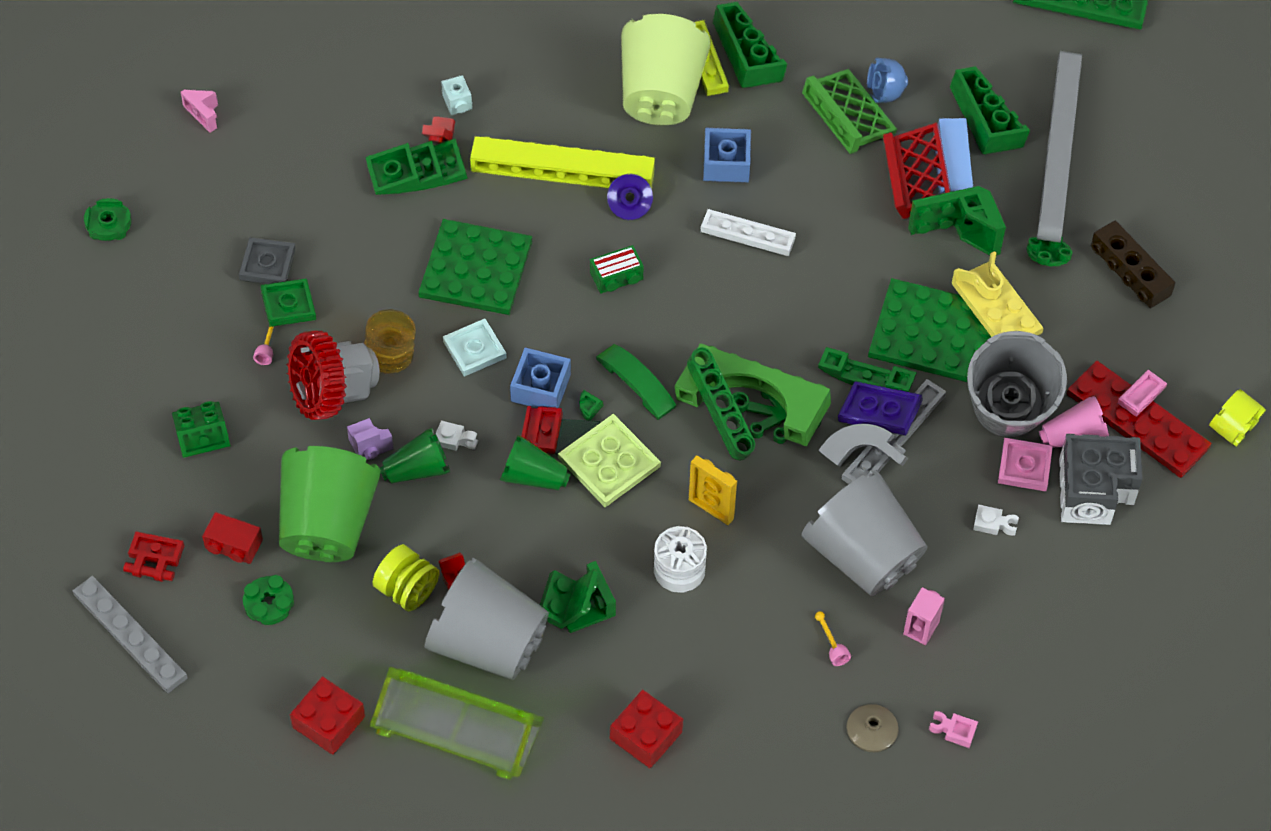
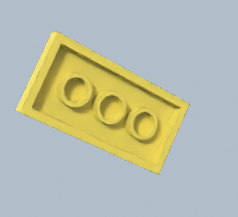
[952,251,1044,337]

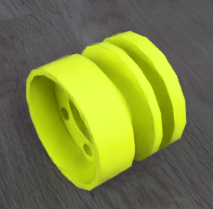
[373,544,440,612]

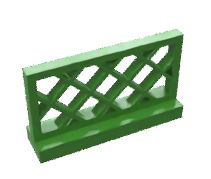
[802,69,897,154]

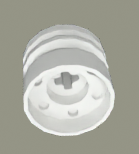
[654,526,707,593]

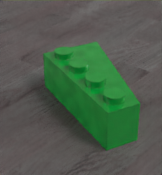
[713,2,788,88]
[950,66,1030,155]

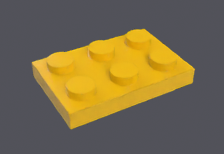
[689,455,737,525]

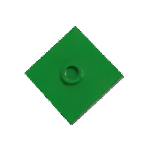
[260,278,316,327]

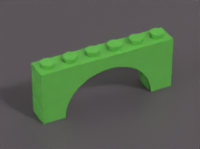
[675,343,831,447]

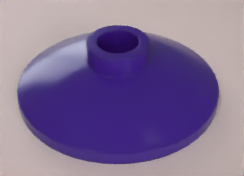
[607,174,653,220]

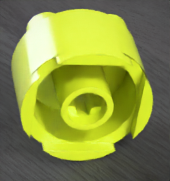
[1209,389,1266,447]

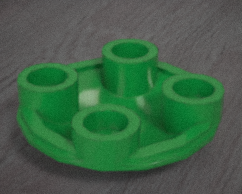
[1026,237,1073,266]

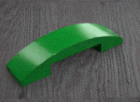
[596,344,676,420]
[818,347,917,392]

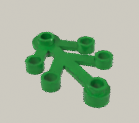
[732,391,822,444]

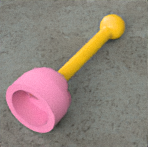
[253,326,274,365]
[815,611,851,666]

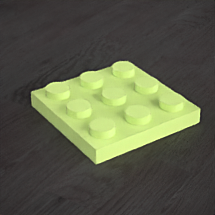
[558,414,661,507]

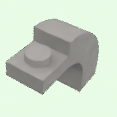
[818,424,908,467]

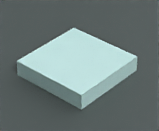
[443,319,507,377]

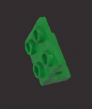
[172,401,231,458]
[566,561,616,633]
[540,569,598,629]

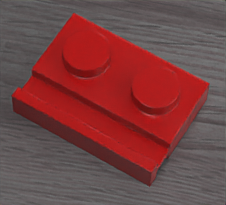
[521,406,563,454]

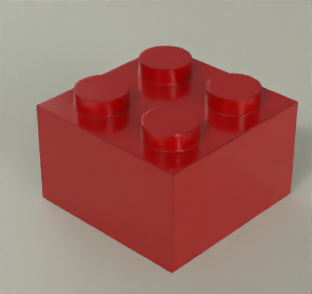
[290,676,365,755]
[610,689,683,769]

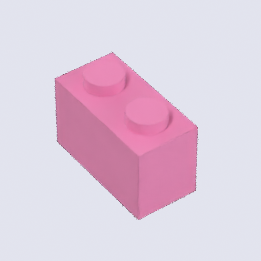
[903,587,945,645]

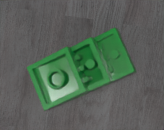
[365,139,468,195]

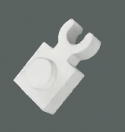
[973,505,1019,536]

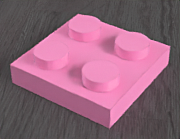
[998,438,1053,491]

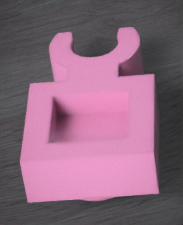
[929,711,978,748]

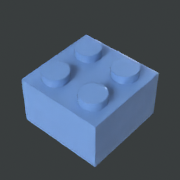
[703,128,751,182]
[510,348,571,408]

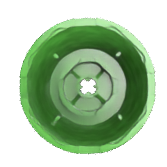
[279,446,381,562]

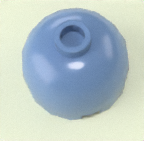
[867,58,908,103]

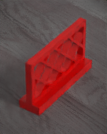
[883,123,951,219]

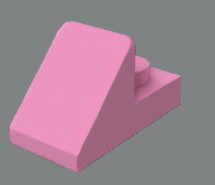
[180,90,218,133]

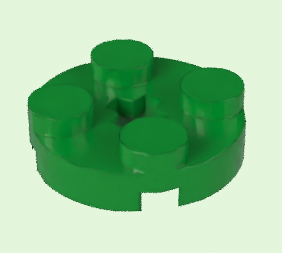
[84,198,132,241]
[243,575,294,625]

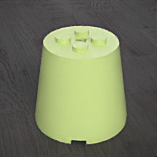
[621,14,711,125]

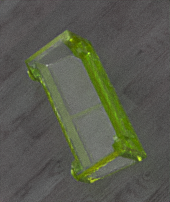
[370,667,544,780]

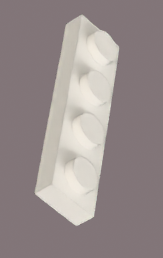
[701,209,796,256]

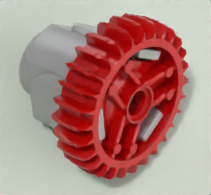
[286,330,380,420]

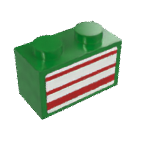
[590,245,644,294]

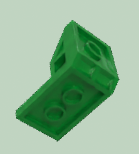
[908,186,1006,256]

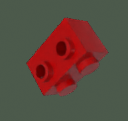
[202,512,263,564]

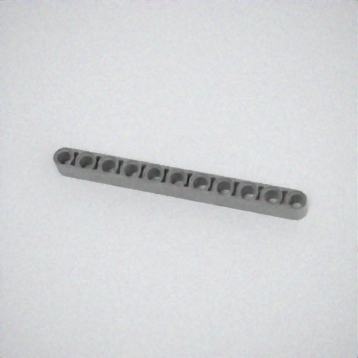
[1037,51,1082,243]

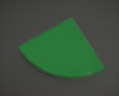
[579,390,603,422]

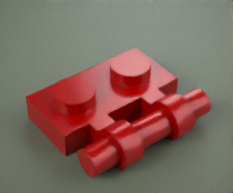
[123,532,185,582]

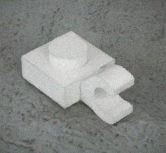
[436,421,478,451]

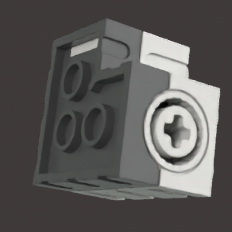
[1059,434,1142,525]

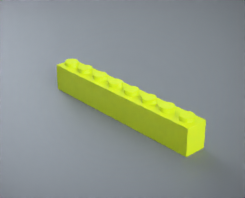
[470,136,655,188]

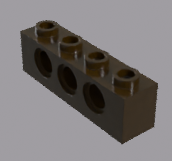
[1091,220,1176,309]

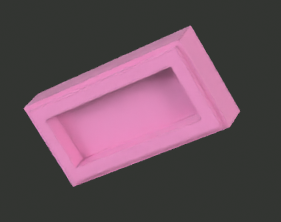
[1117,370,1167,417]

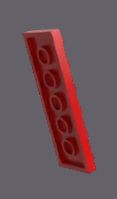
[1066,361,1212,478]

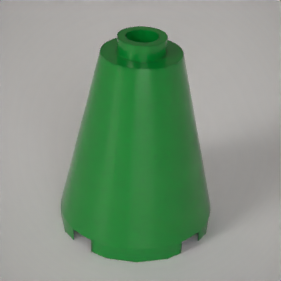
[379,428,451,484]
[500,435,571,490]

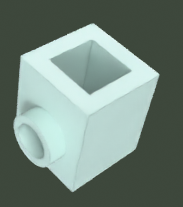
[442,75,472,115]

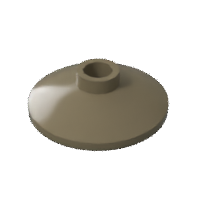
[847,704,898,752]

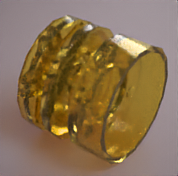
[364,309,416,373]

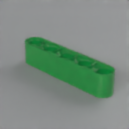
[687,347,755,461]

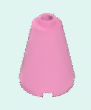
[1039,396,1109,448]

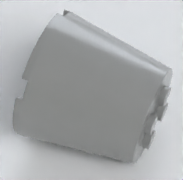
[967,331,1067,438]
[802,470,927,596]
[424,558,549,680]

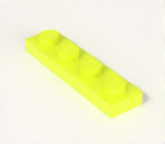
[694,20,729,96]

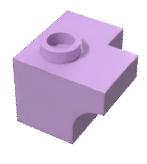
[347,418,393,460]

